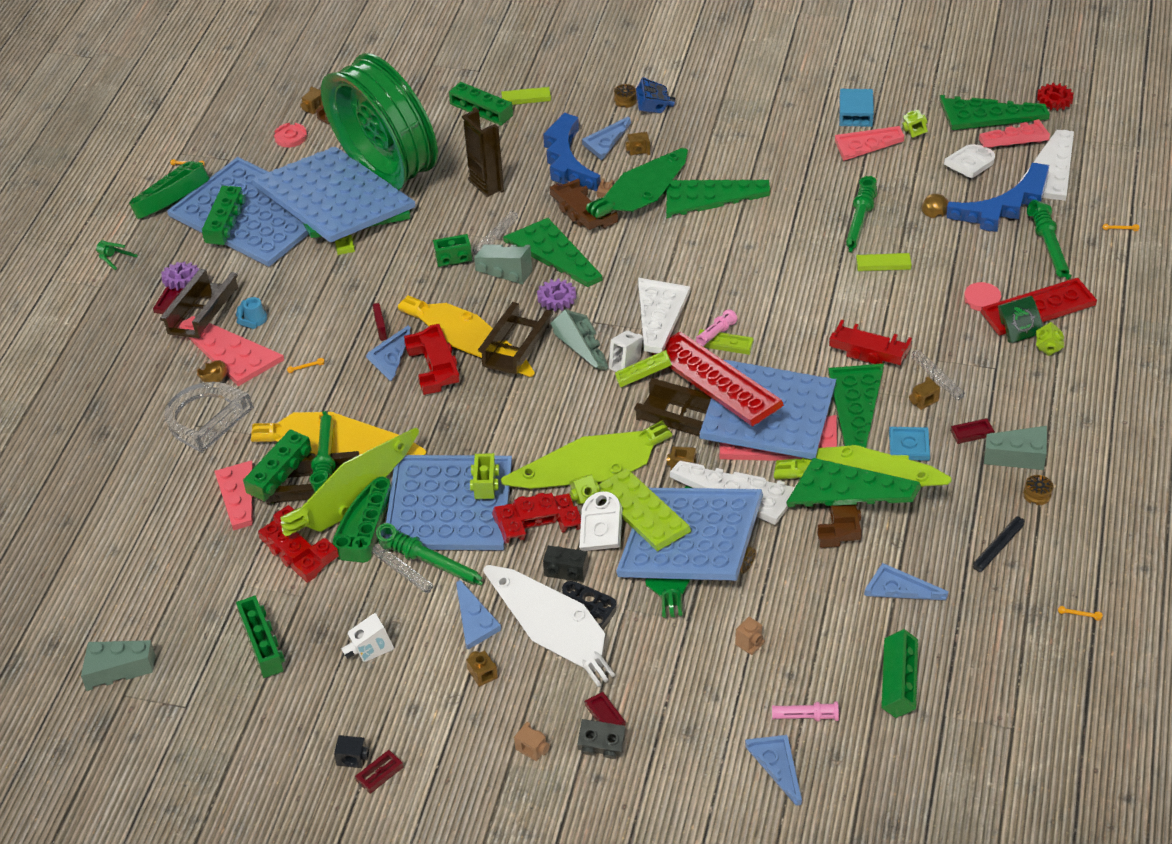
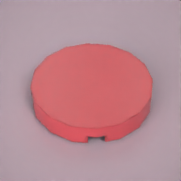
[274,123,307,148]
[964,282,1001,311]

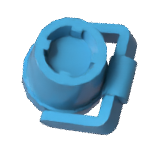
[236,297,267,329]

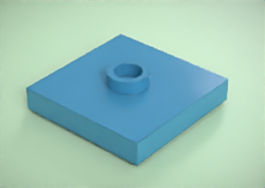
[889,427,930,461]

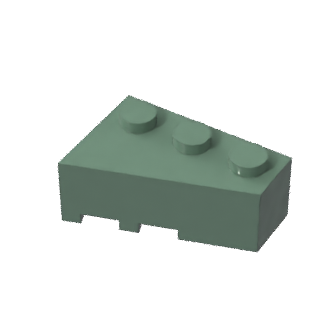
[474,244,532,285]
[984,426,1047,470]
[81,640,156,691]

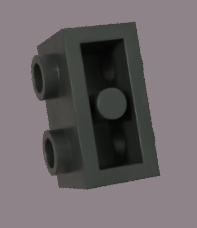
[543,545,589,583]
[577,719,626,759]

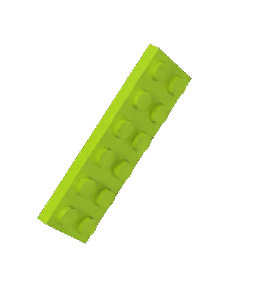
[599,469,691,551]

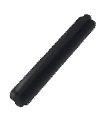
[973,516,1025,572]

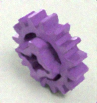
[161,262,199,290]
[537,279,576,311]

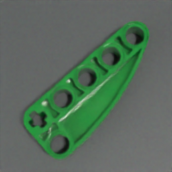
[129,161,210,219]
[333,476,391,563]

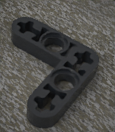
[562,581,617,630]

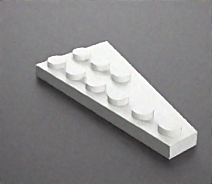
[1020,130,1074,201]
[638,278,690,354]
[670,461,797,525]

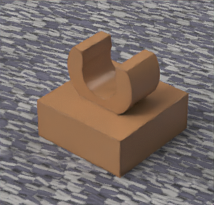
[597,178,615,198]

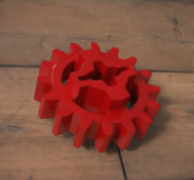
[1037,83,1074,111]

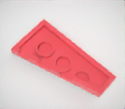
[979,119,1050,148]
[835,126,904,161]
[214,460,253,531]

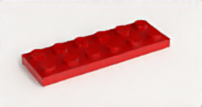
[981,277,1097,336]

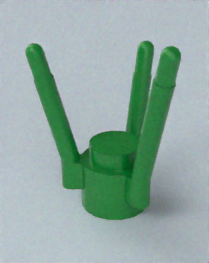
[96,240,138,270]

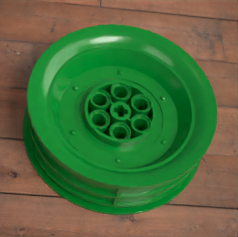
[321,53,438,190]

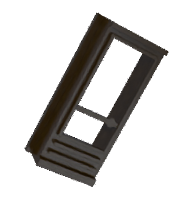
[461,107,504,197]
[160,269,239,338]
[478,302,553,375]
[634,378,720,444]
[266,451,359,505]

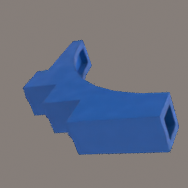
[543,112,600,192]
[947,162,1049,232]

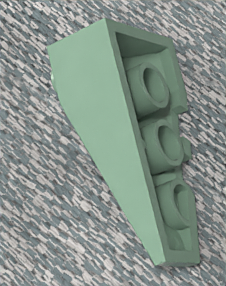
[550,309,609,370]

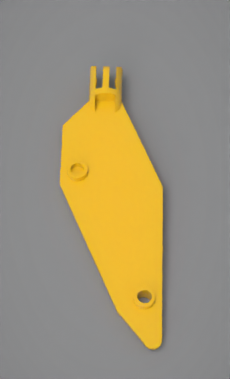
[397,295,534,377]
[251,412,426,455]

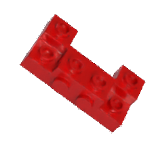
[829,319,912,365]
[404,323,459,395]
[492,493,581,543]
[258,505,339,583]

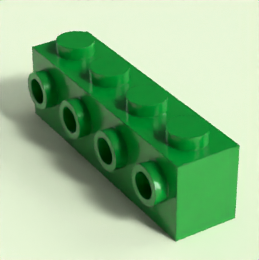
[449,81,513,126]
[202,185,246,245]
[243,429,312,501]
[236,595,285,678]
[881,629,918,718]

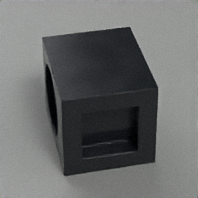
[334,735,369,768]

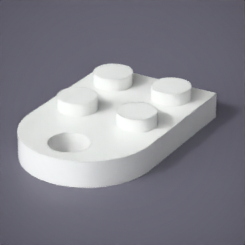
[944,144,995,178]
[579,492,622,551]

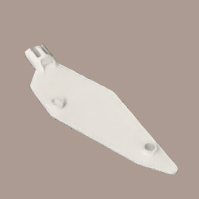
[483,565,615,687]

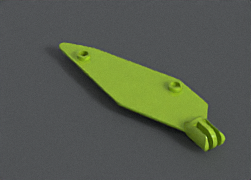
[501,420,673,489]
[280,428,419,536]
[774,445,952,487]

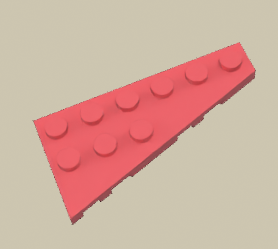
[179,316,284,386]
[719,415,837,461]

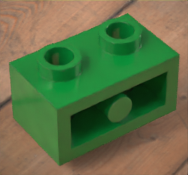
[433,234,472,267]

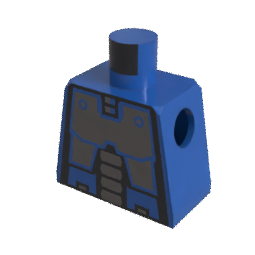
[636,77,675,113]

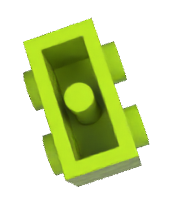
[470,453,499,499]

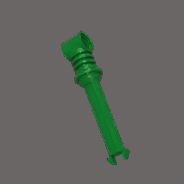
[846,176,877,252]
[1027,200,1072,280]
[309,411,336,492]
[376,523,483,586]

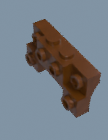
[550,178,618,230]
[817,502,861,548]

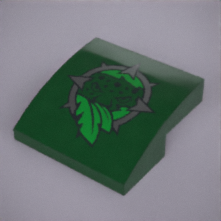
[998,296,1043,343]

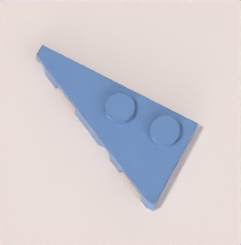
[582,116,631,160]
[366,325,411,381]
[864,563,949,600]
[456,580,501,650]
[745,735,802,806]

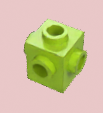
[902,110,928,138]
[1036,322,1064,356]
[569,475,600,505]

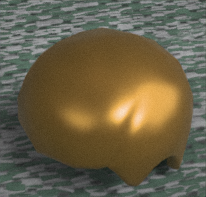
[921,193,949,218]
[197,360,227,385]

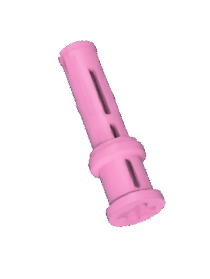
[696,309,738,346]
[772,701,839,722]

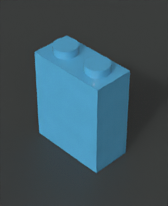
[839,88,874,127]

